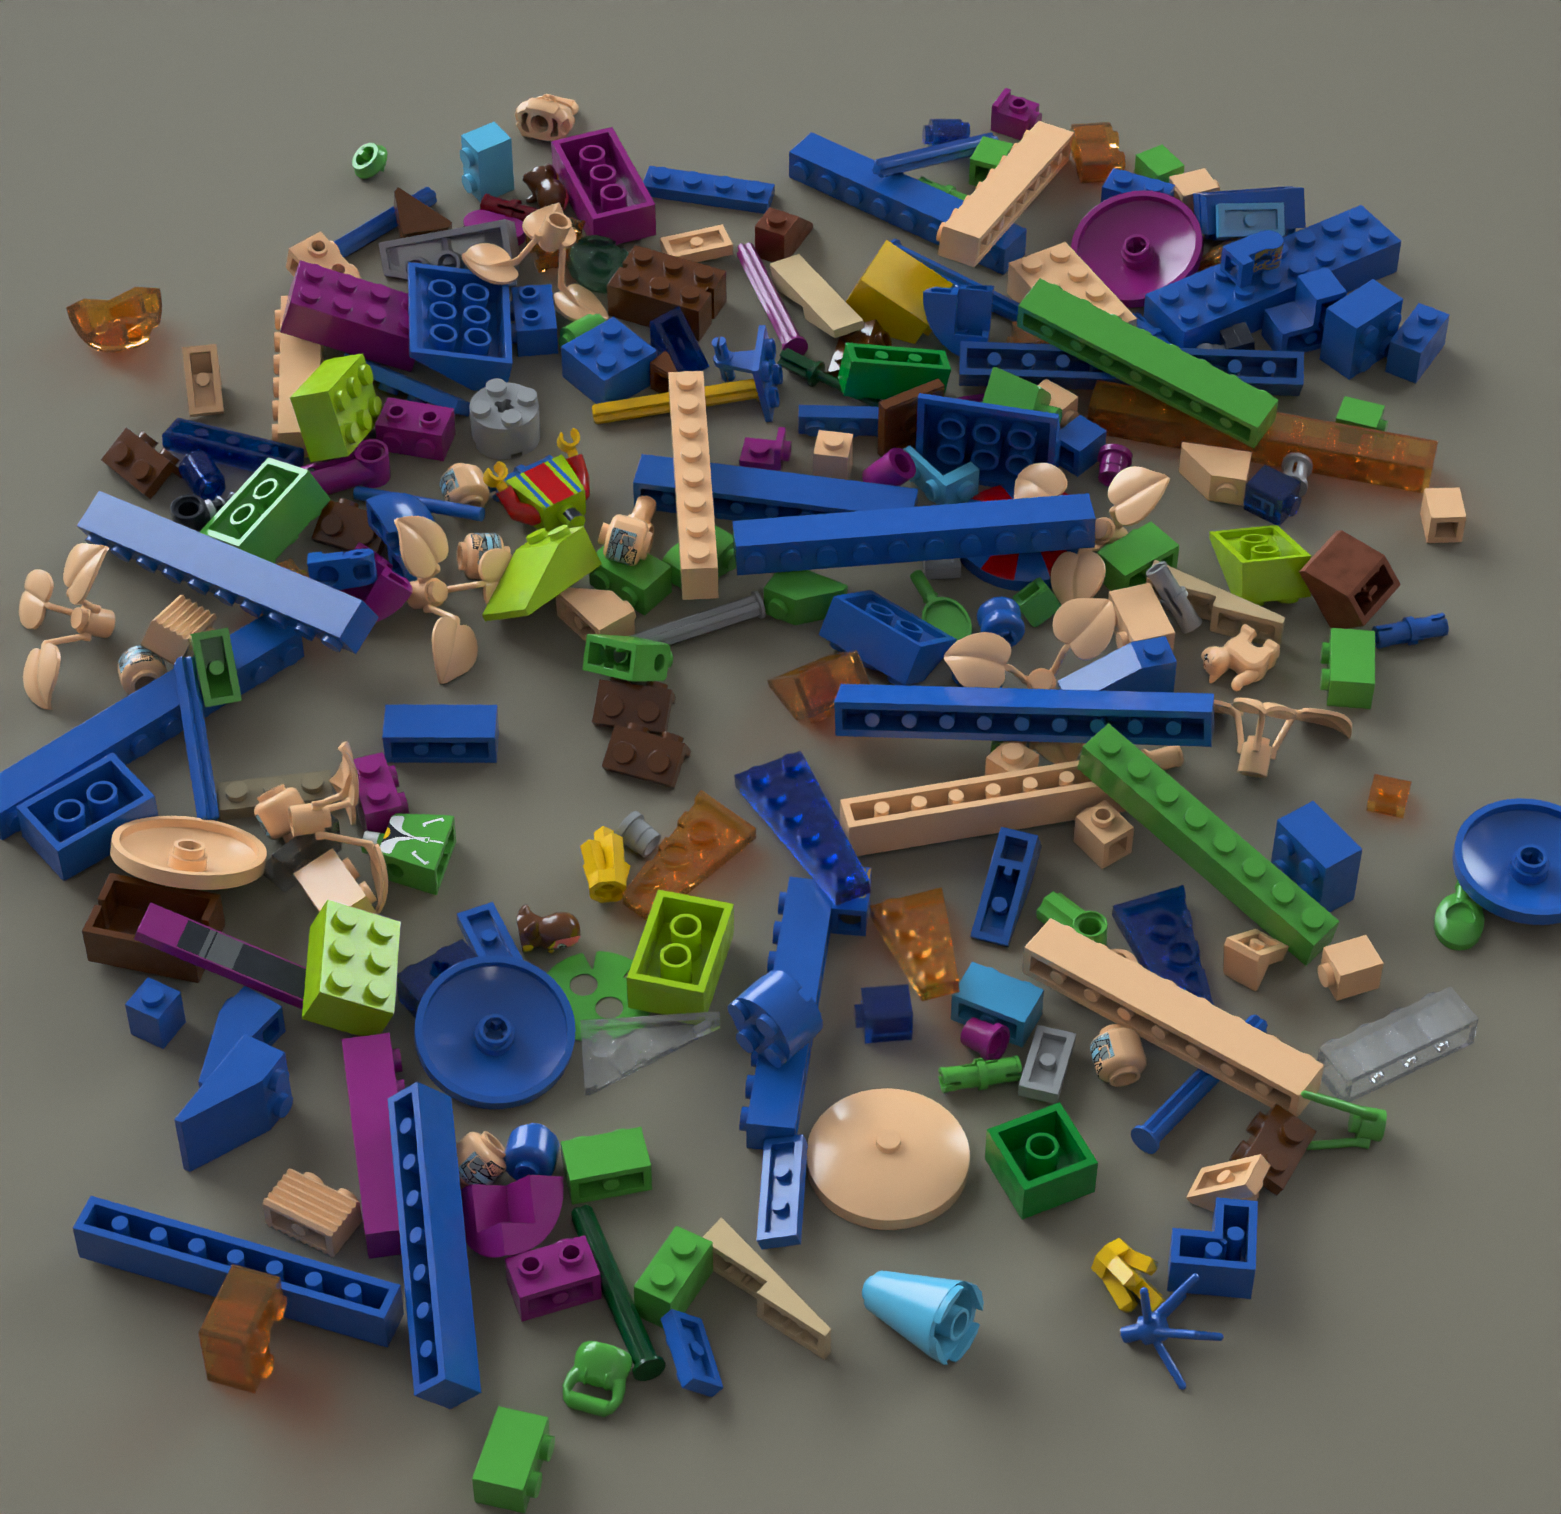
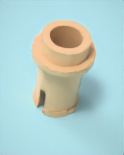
[1141,746,1184,770]

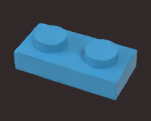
[1216,202,1285,239]

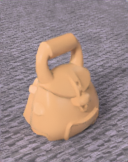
[515,94,579,141]

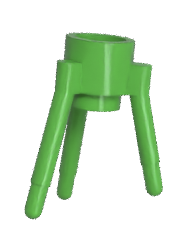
[1301,1090,1387,1150]

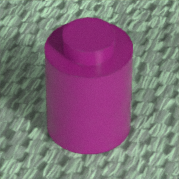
[862,448,916,486]

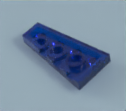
[1112,885,1213,1005]

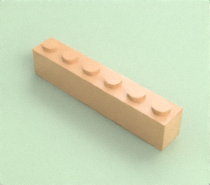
[272,296,324,458]

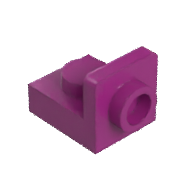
[739,427,792,471]

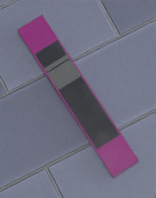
[134,902,306,1010]

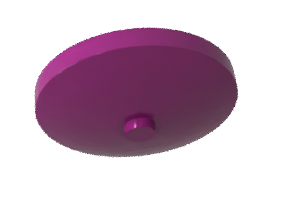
[1071,190,1204,308]

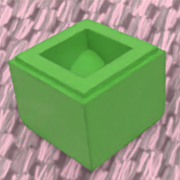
[1012,577,1061,627]

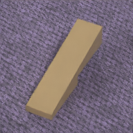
[770,254,865,338]
[1146,560,1285,646]
[703,1217,831,1360]

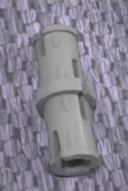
[1146,561,1202,634]

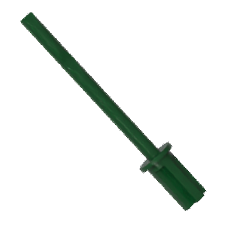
[777,348,882,407]

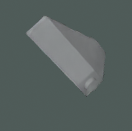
[379,219,520,287]

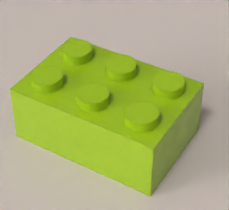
[290,353,383,462]
[627,889,734,1023]
[302,900,401,1036]

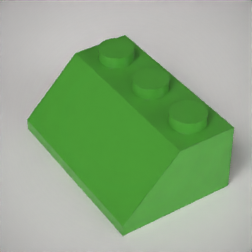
[200,457,331,564]

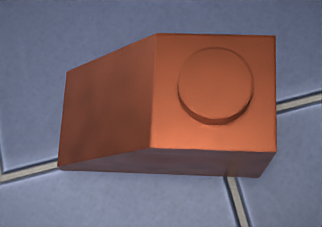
[755,207,813,262]

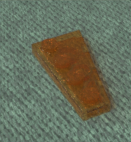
[623,790,756,921]
[869,887,960,1002]

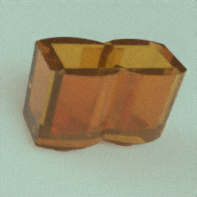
[1070,122,1126,183]

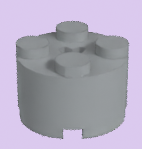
[469,378,541,460]

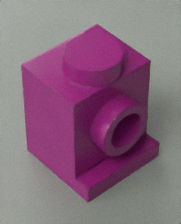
[990,88,1042,140]

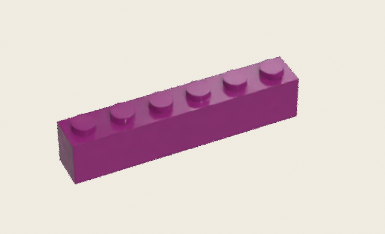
[342,1033,405,1259]

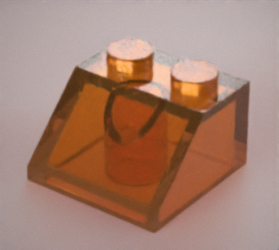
[767,650,870,723]

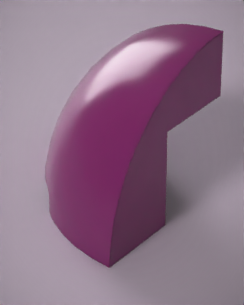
[339,542,413,622]
[461,1175,564,1258]

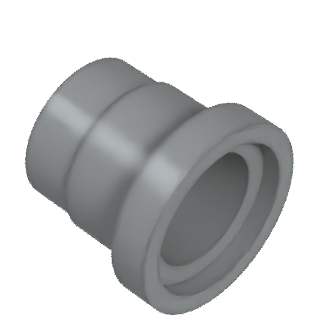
[615,811,661,858]

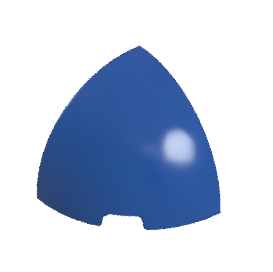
[923,284,994,356]
[366,492,439,582]

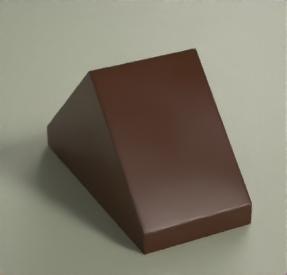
[394,187,452,239]

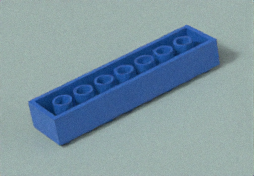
[1143,205,1402,348]

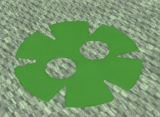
[547,951,650,1042]

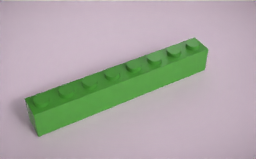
[1017,278,1279,448]
[1077,723,1339,966]

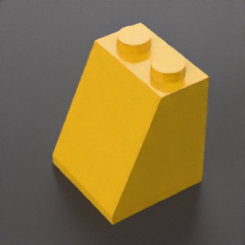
[846,240,953,344]

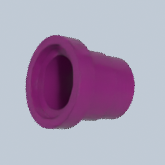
[1097,444,1133,487]
[960,1017,1010,1061]

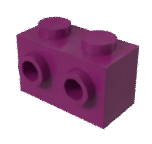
[375,397,456,461]
[354,752,409,834]
[505,1235,602,1322]

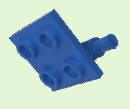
[712,325,783,422]

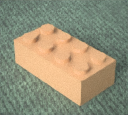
[1007,242,1137,327]

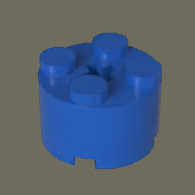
[727,970,823,1068]

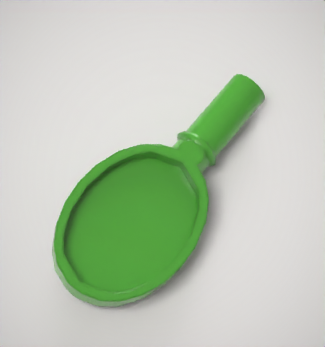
[910,570,973,643]
[1434,879,1485,951]

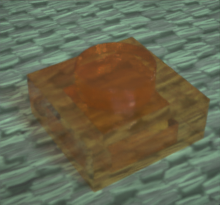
[1366,774,1412,818]

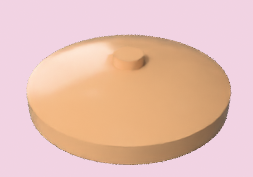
[110,816,267,890]
[806,1088,970,1230]

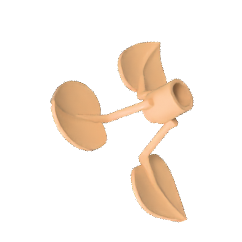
[461,203,609,322]
[1014,463,1170,605]
[394,516,513,684]
[19,543,115,710]
[944,598,1115,764]
[1214,698,1353,778]
[288,741,388,915]

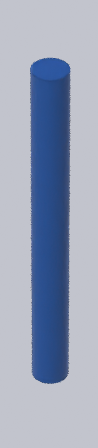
[353,486,485,521]

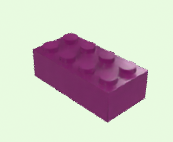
[551,127,656,250]
[280,260,415,372]

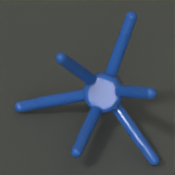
[1120,1273,1224,1390]

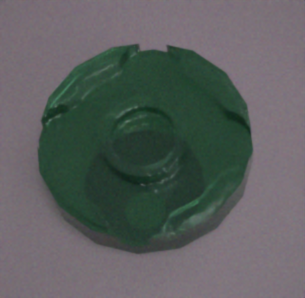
[567,235,629,294]

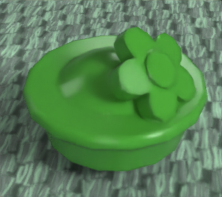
[352,143,388,179]

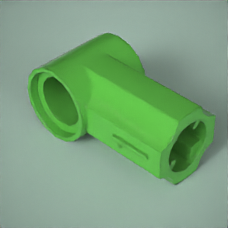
[1036,891,1108,946]

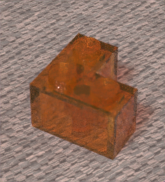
[198,1264,287,1394]

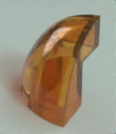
[66,287,162,353]

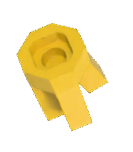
[580,826,631,903]
[1091,1238,1165,1313]

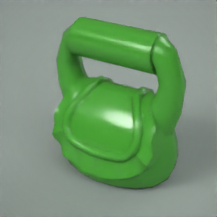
[562,1341,632,1418]

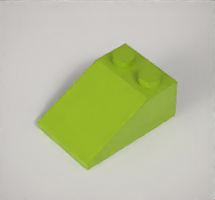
[482,525,602,621]
[1209,525,1311,606]

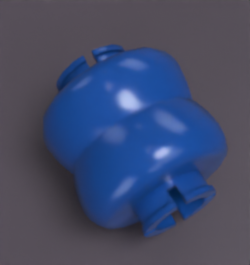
[976,596,1025,647]

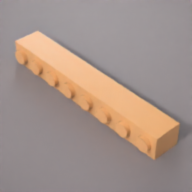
[936,121,1074,267]
[668,371,719,600]
[840,760,1126,858]
[1022,918,1324,1118]

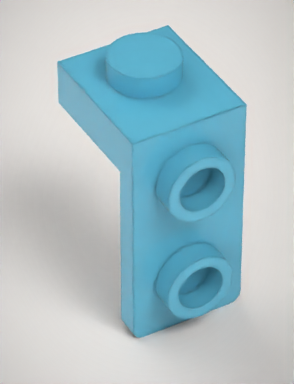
[903,446,979,505]

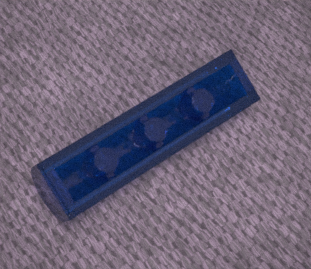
[162,418,304,472]

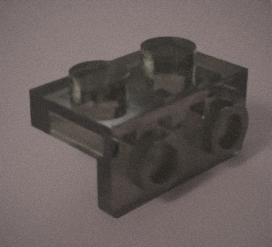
[263,815,342,892]

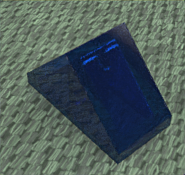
[650,306,710,372]

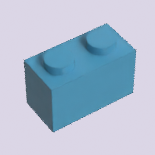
[951,962,1044,1048]

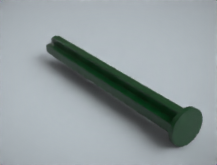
[571,1205,666,1381]

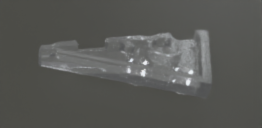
[580,1011,720,1096]

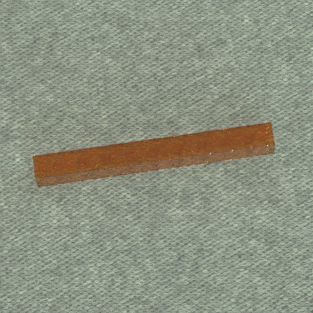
[1087,380,1438,493]

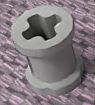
[1276,452,1313,499]

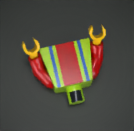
[483,428,590,532]

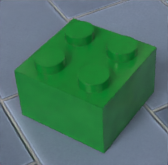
[985,1102,1098,1220]

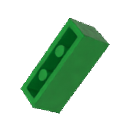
[838,343,951,400]

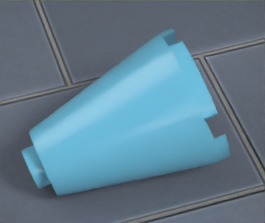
[862,1270,984,1365]

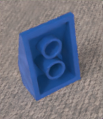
[174,1034,293,1172]

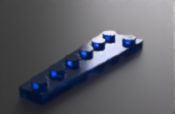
[734,751,871,906]

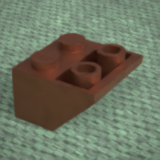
[1299,530,1401,629]

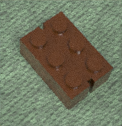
[607,245,727,342]
[82,873,225,983]

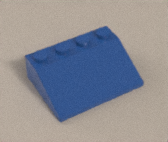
[407,262,513,391]
[916,393,1061,487]

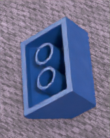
[819,590,957,686]

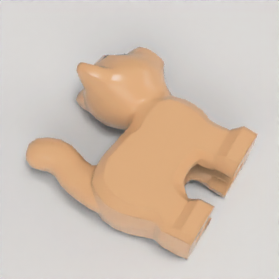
[1201,624,1280,692]

